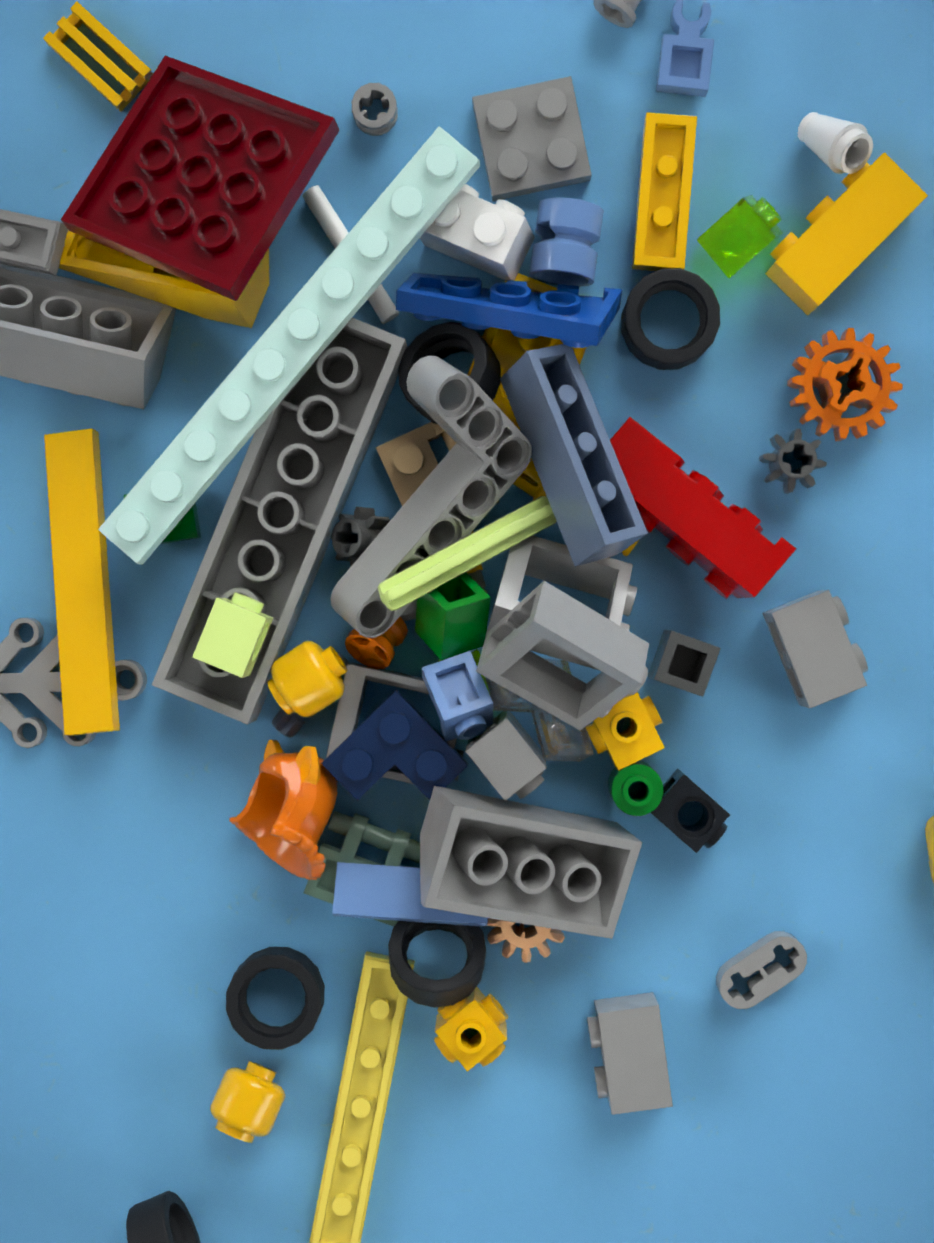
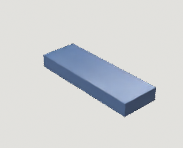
[332,862,488,927]

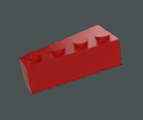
[610,417,797,599]

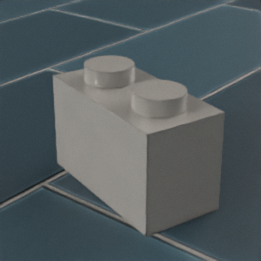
[762,590,868,708]
[465,708,547,801]
[587,992,673,1115]

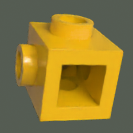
[585,692,665,771]
[434,986,508,1072]

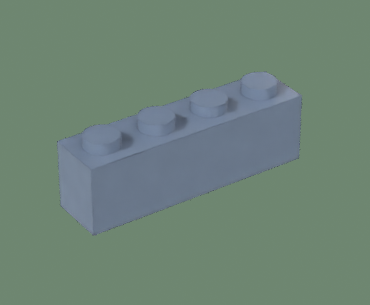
[500,344,648,567]

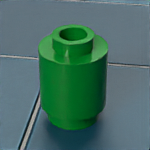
[608,760,663,816]

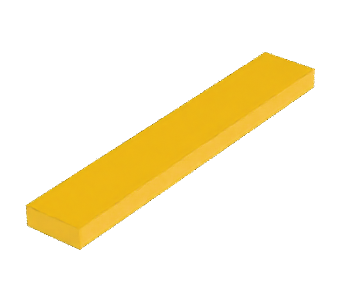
[44,428,120,736]

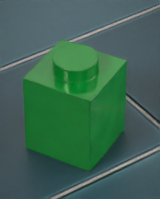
[415,572,491,661]

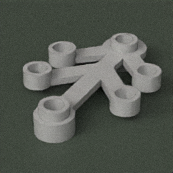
[0,618,147,748]

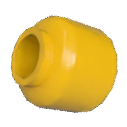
[267,640,348,718]
[210,1061,285,1143]

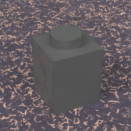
[647,630,721,697]

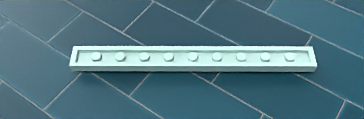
[98,126,480,565]

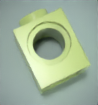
[192,592,273,678]

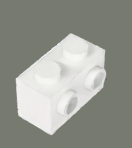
[420,184,535,281]

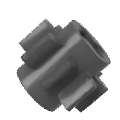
[759,428,827,494]
[331,507,390,567]

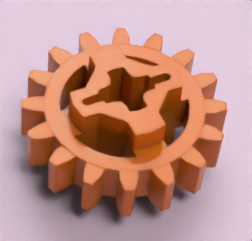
[787,328,903,441]

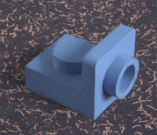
[422,651,493,741]

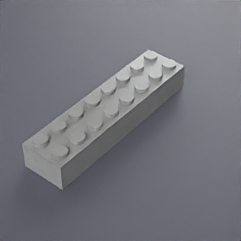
[152,317,408,725]

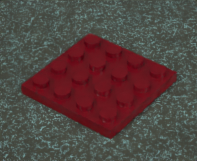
[61,55,340,301]

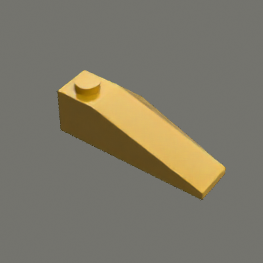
[59,230,269,328]

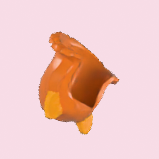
[229,740,338,880]

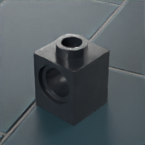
[651,769,730,853]

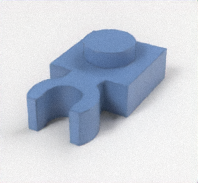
[656,0,714,97]

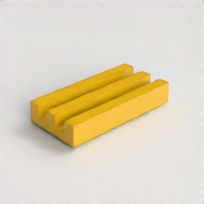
[43,1,153,112]

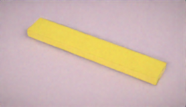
[309,951,415,1243]

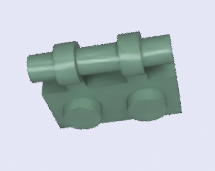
[304,811,420,927]

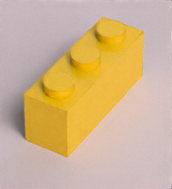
[765,152,928,316]

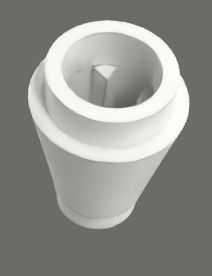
[798,112,873,174]

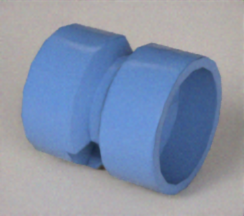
[529,198,604,287]

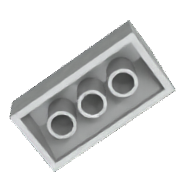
[0,264,176,409]
[420,786,642,939]

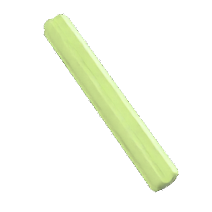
[378,496,557,611]

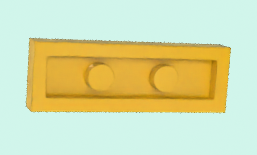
[632,112,697,271]

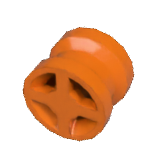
[345,617,408,669]

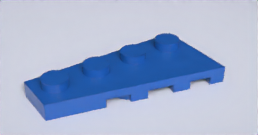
[396,273,622,348]

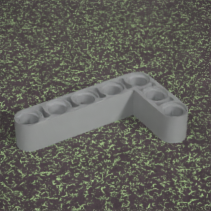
[330,356,532,638]

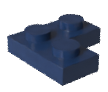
[321,690,468,801]

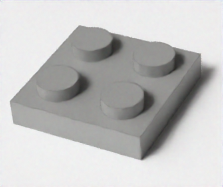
[472,76,592,201]

